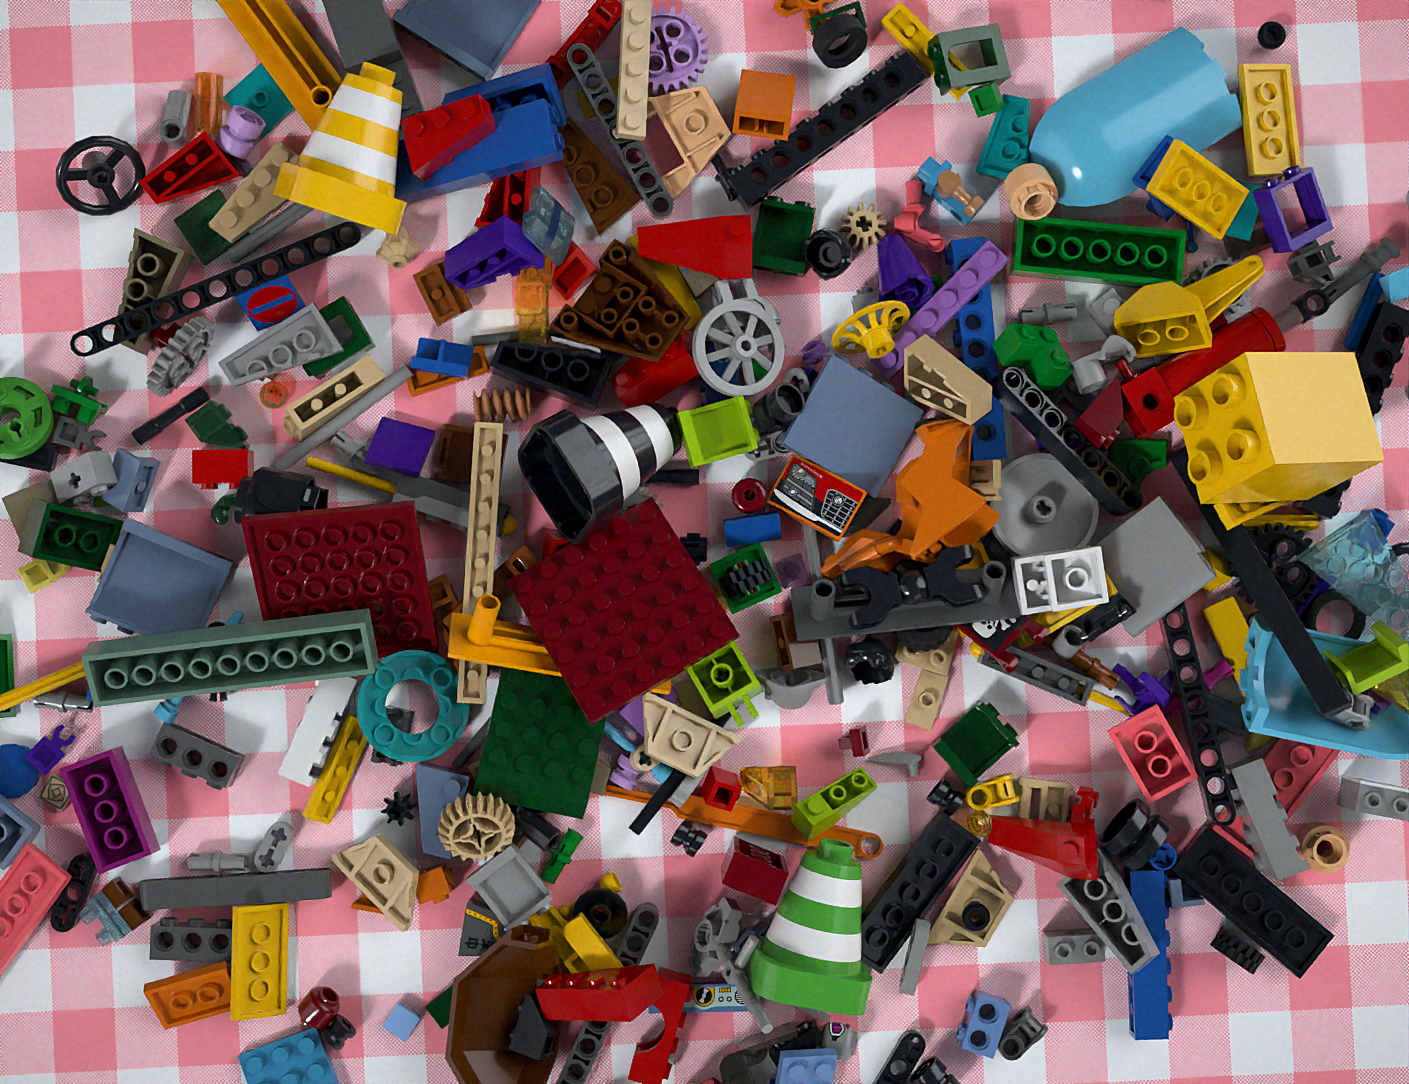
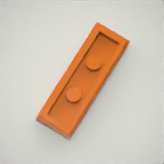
[406,345,491,397]

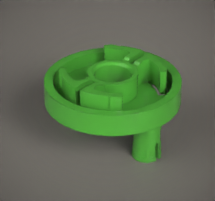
[0,377,54,459]

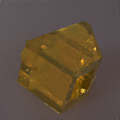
[740,765,798,810]

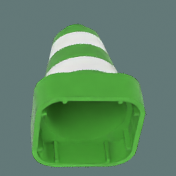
[745,838,873,1016]

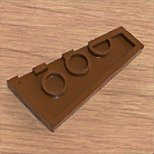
[557,116,642,237]

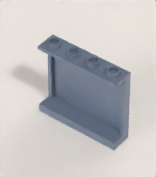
[392,0,541,82]
[776,353,924,498]
[85,517,234,636]

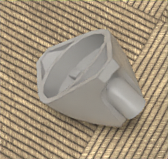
[754,667,828,710]

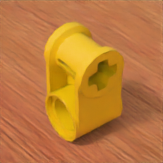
[963,772,1019,810]

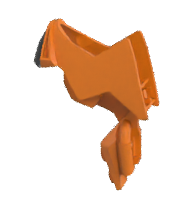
[820,417,1001,580]

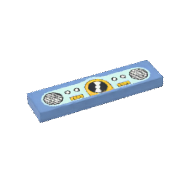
[648,982,760,1014]

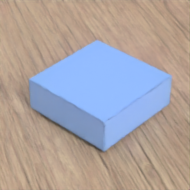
[382,1002,422,1042]

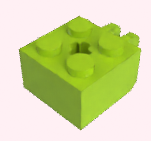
[686,641,764,727]

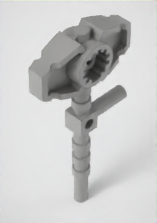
[688,897,773,1034]

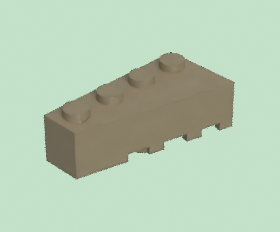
[112,228,194,356]

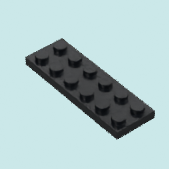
[861,810,981,974]
[1169,826,1335,979]

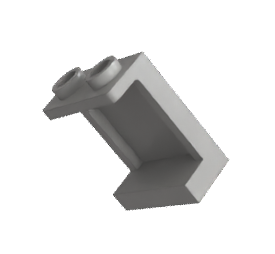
[465,842,553,933]

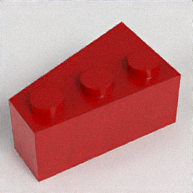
[400,93,496,182]
[138,131,245,207]
[474,166,541,234]
[611,328,699,408]

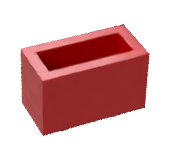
[192,449,254,490]

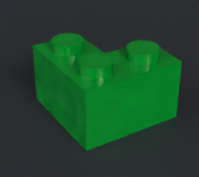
[992,323,1074,392]

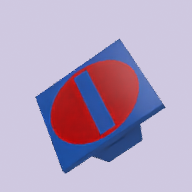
[235,274,306,332]

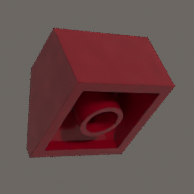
[1074,378,1124,453]

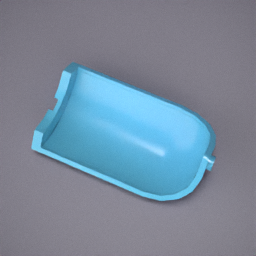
[1029,26,1243,207]
[1239,617,1409,760]

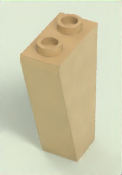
[283,354,386,443]

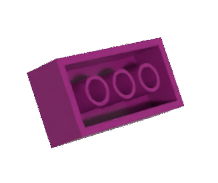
[59,746,161,874]

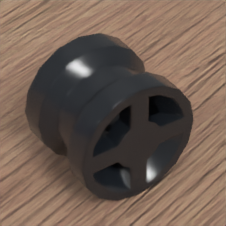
[321,1014,356,1050]

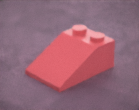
[1107,703,1199,804]

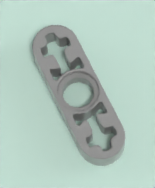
[899,918,930,996]

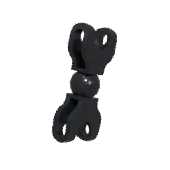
[838,545,986,630]

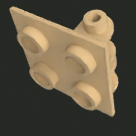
[893,625,959,677]

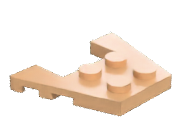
[646,85,733,200]

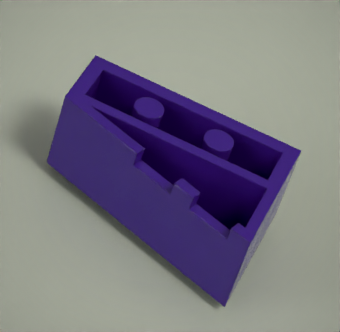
[445,216,544,291]

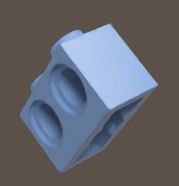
[956,989,1011,1059]

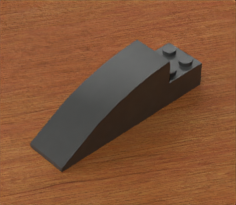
[322,0,425,128]

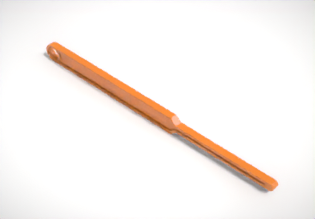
[604,784,883,858]

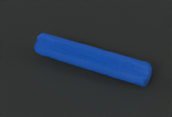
[1343,273,1386,351]

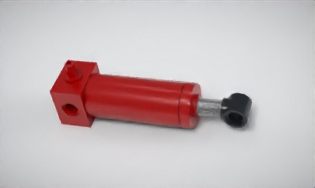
[1115,289,1330,439]

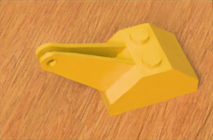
[1114,255,1265,360]

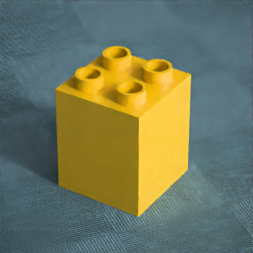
[1174,352,1385,504]

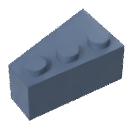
[415,761,473,859]

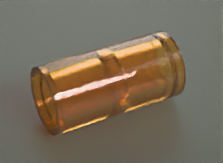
[193,72,224,134]

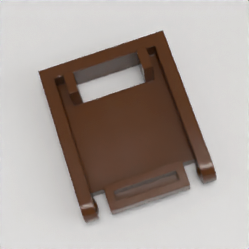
[433,423,509,489]

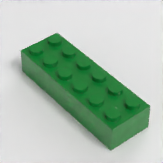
[1009,217,1186,288]

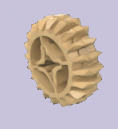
[438,791,515,862]

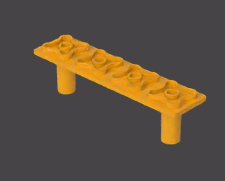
[216,0,343,132]
[448,594,671,695]

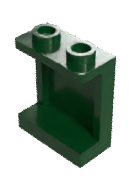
[752,196,816,278]
[930,700,1020,788]

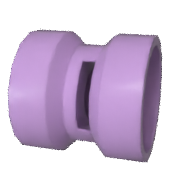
[609,753,642,791]

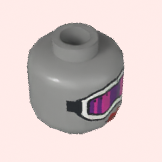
[817,1022,858,1061]

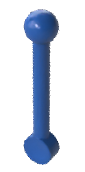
[1185,218,1198,253]

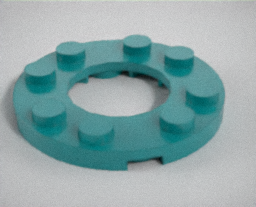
[356,650,469,763]

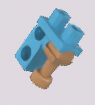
[916,156,986,227]

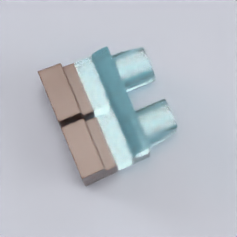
[79,876,151,946]

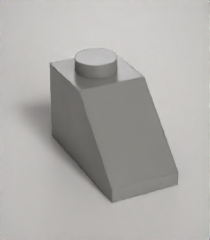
[1085,288,1125,338]

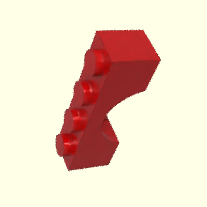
[627,966,694,1084]

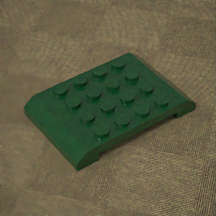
[472,667,606,820]

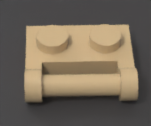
[1018,776,1071,822]

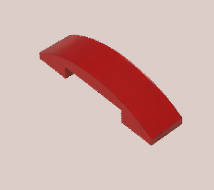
[545,0,622,91]

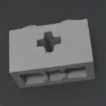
[50,452,118,507]
[1042,928,1106,965]

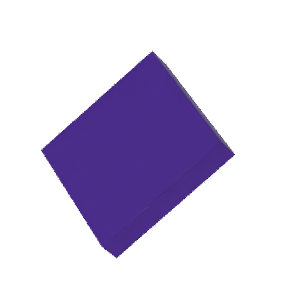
[365,416,435,478]

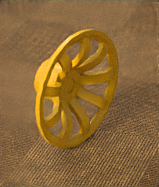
[832,300,910,358]

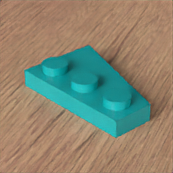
[975,94,1032,181]

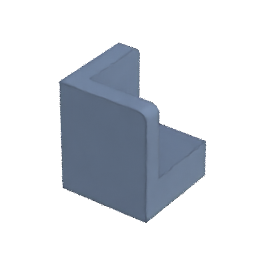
[1164,875,1205,909]

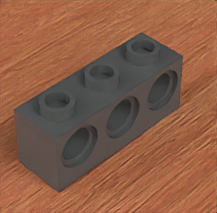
[149,722,246,790]
[149,917,232,963]

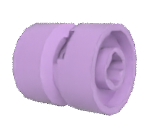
[215,105,266,159]

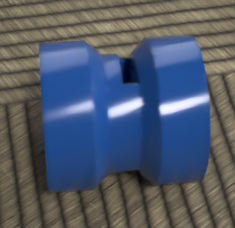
[1147,841,1177,870]

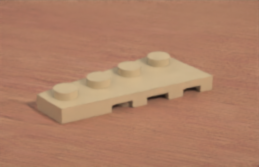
[208,140,300,243]

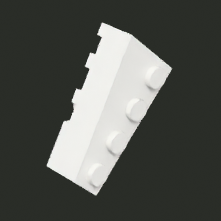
[277,676,362,787]

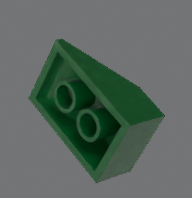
[18,497,124,572]

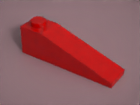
[637,215,752,280]
[987,814,1098,881]

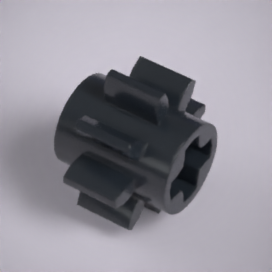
[381,791,417,826]

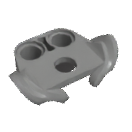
[1072,335,1137,395]

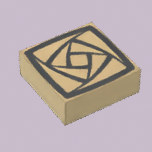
[38,773,71,811]

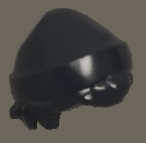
[802,228,852,281]
[844,636,895,685]

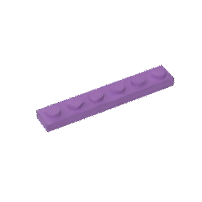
[870,240,1010,380]

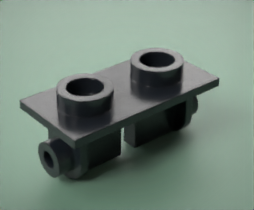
[1074,592,1137,642]

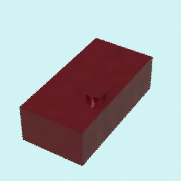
[721,836,789,906]

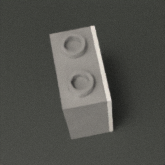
[1337,775,1409,822]

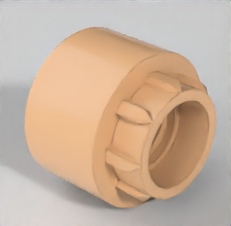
[1004,163,1058,220]
[1296,822,1350,873]

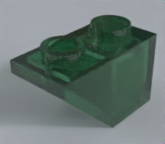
[185,400,250,449]

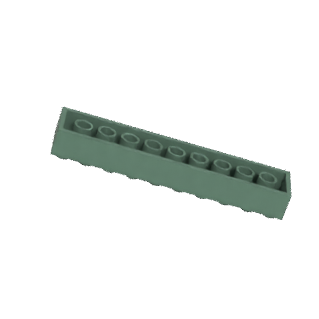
[81,608,379,707]

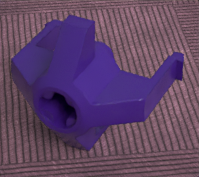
[1112,663,1174,716]

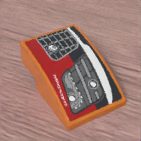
[766,454,868,542]

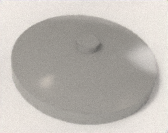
[987,453,1099,556]

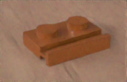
[412,261,474,326]

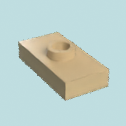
[904,669,949,731]

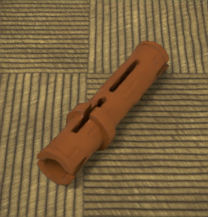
[1041,631,1121,691]

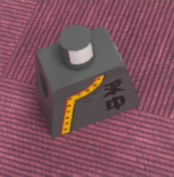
[458,898,506,956]

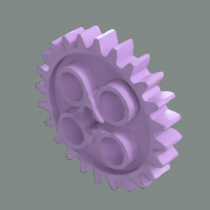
[619,5,709,95]

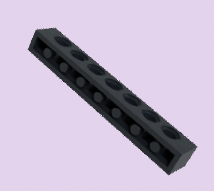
[727,51,927,212]
[1293,301,1409,520]

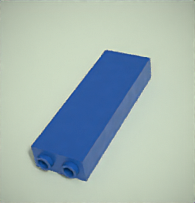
[395,98,565,204]

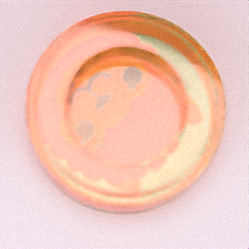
[259,381,289,409]

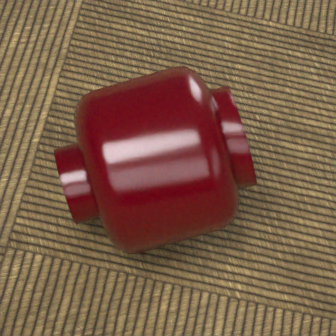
[731,478,767,514]
[298,987,340,1029]

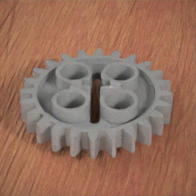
[146,316,215,398]

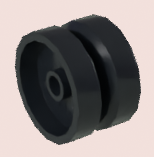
[1099,798,1171,871]

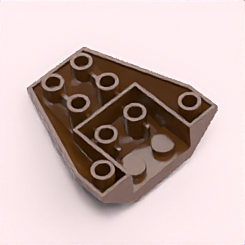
[550,238,690,363]

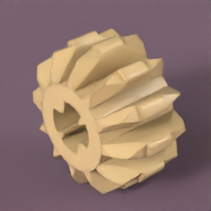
[839,202,887,250]

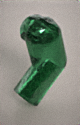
[210,493,237,525]

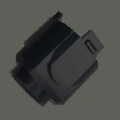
[234,466,329,525]

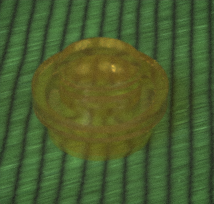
[967,810,992,837]

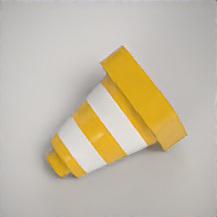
[273,62,407,235]

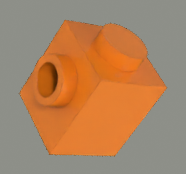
[416,863,456,905]

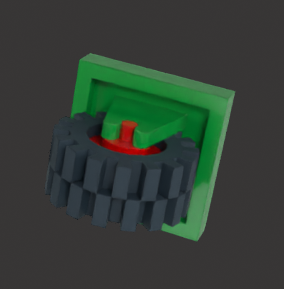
[709,542,783,615]

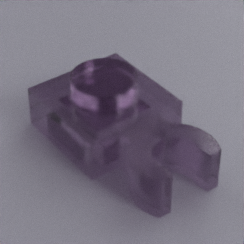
[774,553,810,597]

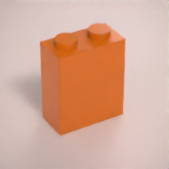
[732,69,797,141]

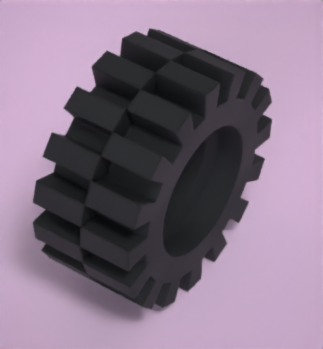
[1210,927,1266,975]

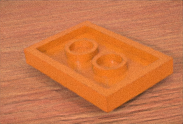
[143,961,231,1030]

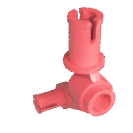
[894,180,946,256]

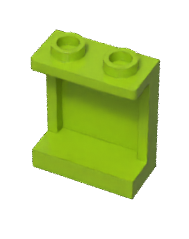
[675,394,760,469]
[1321,620,1409,696]

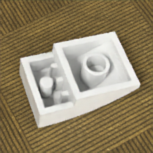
[1010,546,1109,615]

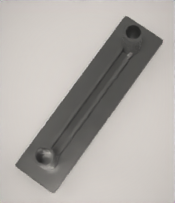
[790,561,1021,641]

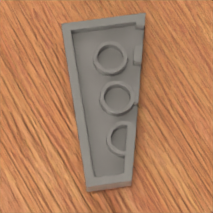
[218,302,344,387]

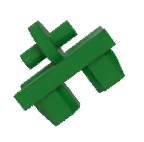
[51,376,108,425]

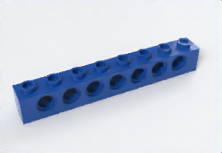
[945,237,1007,461]

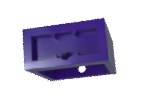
[1252,165,1334,253]

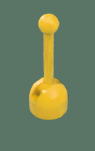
[559,871,622,916]

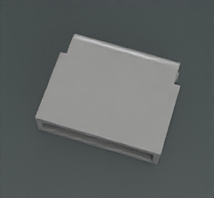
[1095,496,1217,638]

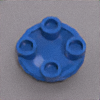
[0,744,39,799]

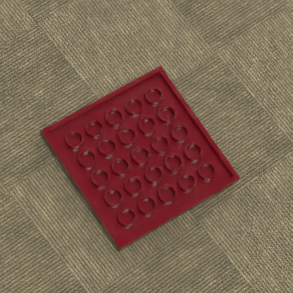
[506,497,740,726]
[241,500,439,658]

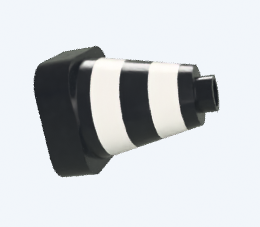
[517,402,682,544]

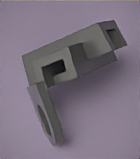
[1286,239,1342,289]

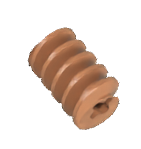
[473,386,532,423]

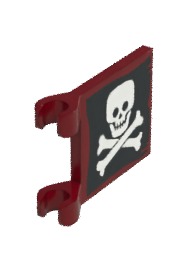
[955,614,1048,673]

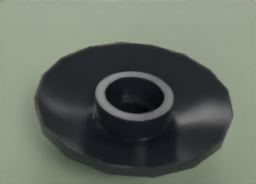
[573,888,628,939]

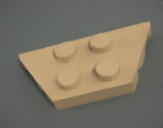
[642,692,742,778]
[330,834,419,932]
[927,847,1013,948]

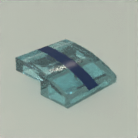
[523,185,575,266]

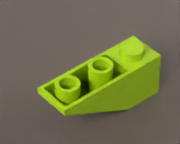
[791,766,878,842]

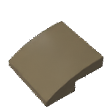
[2,479,73,540]

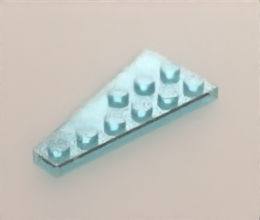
[1296,511,1409,645]

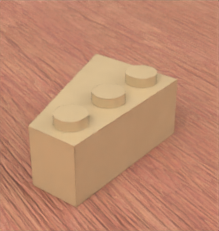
[904,334,992,425]

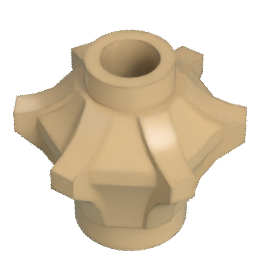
[376,226,420,269]

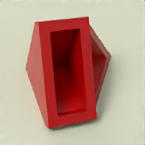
[549,233,599,301]

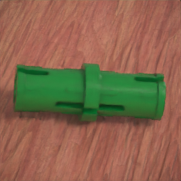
[539,828,584,885]

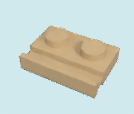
[969,460,1001,501]

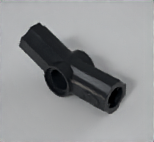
[503,803,561,852]

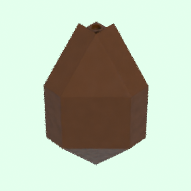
[445,924,564,1084]

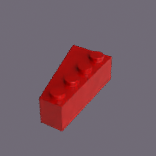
[535,963,664,1022]

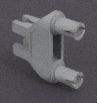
[707,278,786,363]

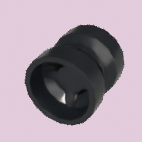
[926,778,965,817]
[670,819,708,858]

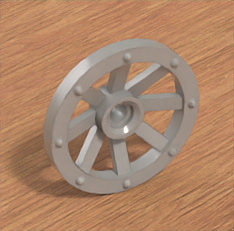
[692,300,784,397]

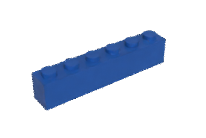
[1124,867,1173,1040]

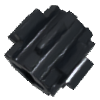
[679,533,707,566]

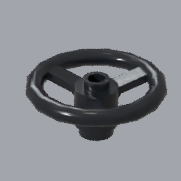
[56,135,146,216]

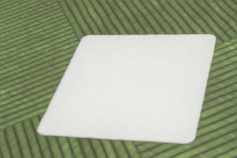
[551,336,601,354]

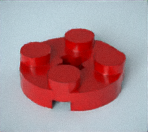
[1070,786,1099,825]

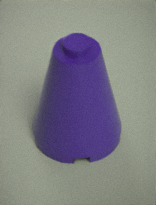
[877,234,934,313]

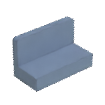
[101,448,160,512]

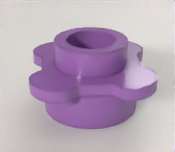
[801,339,830,365]

